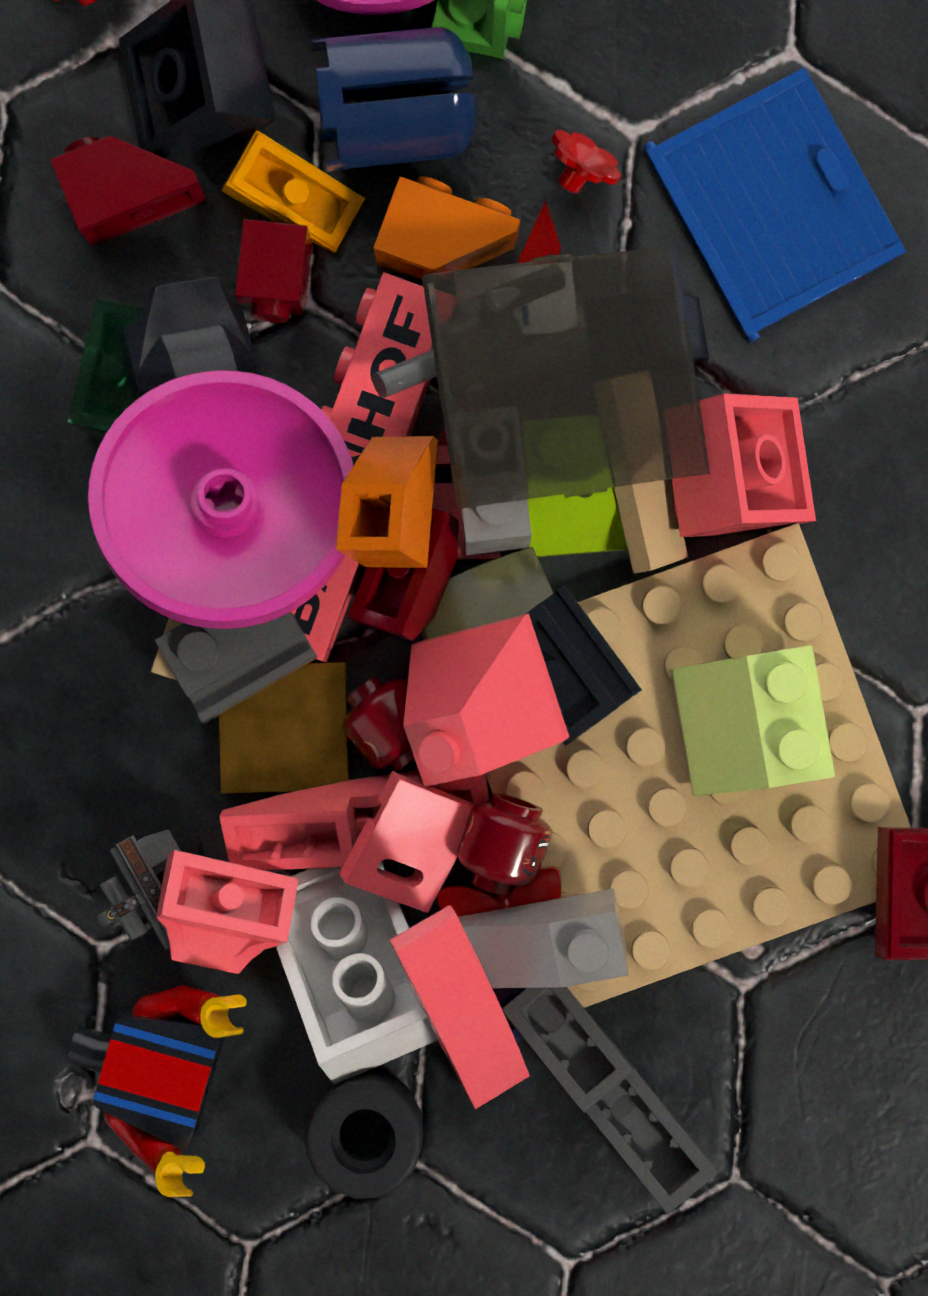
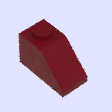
[50,135,207,247]

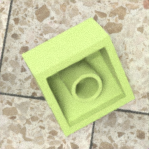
[671,645,835,796]

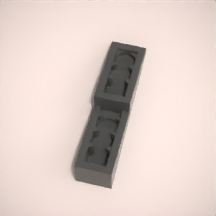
[502,987,718,1214]

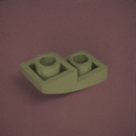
[421,547,553,640]

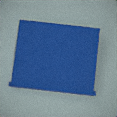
[643,67,906,343]

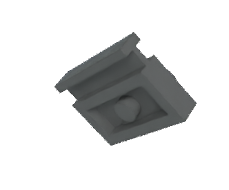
[155,611,318,723]

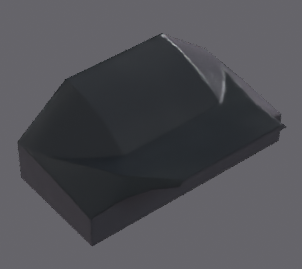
[117,276,257,394]

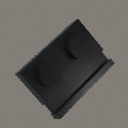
[526,585,642,746]

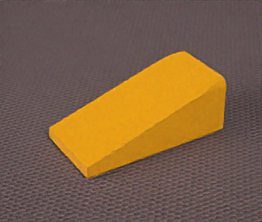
[221,130,365,253]

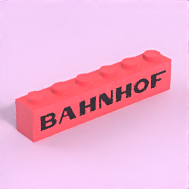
[292,272,456,663]

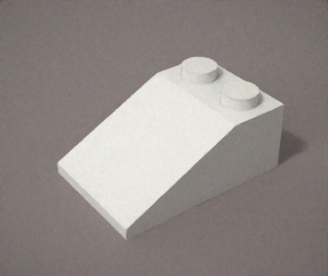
[276,861,438,1085]

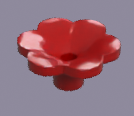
[551,130,622,193]

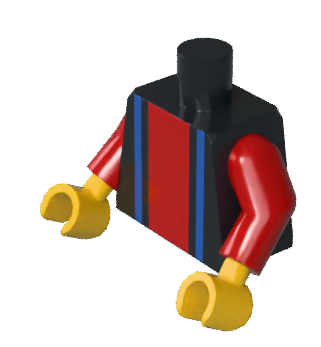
[67,985,247,1197]

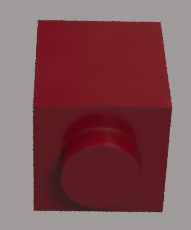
[235,219,313,323]

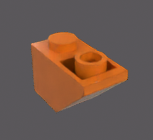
[373,176,520,286]
[336,436,438,568]

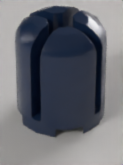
[312,27,477,172]

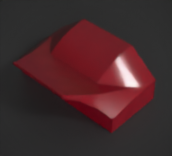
[347,508,459,641]

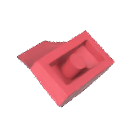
[156,850,299,974]

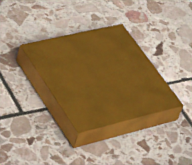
[219,662,350,793]

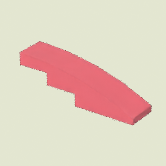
[219,770,489,870]
[389,905,530,1109]

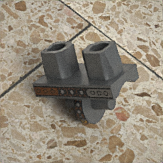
[96,830,181,950]

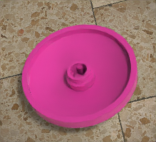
[88,370,354,629]

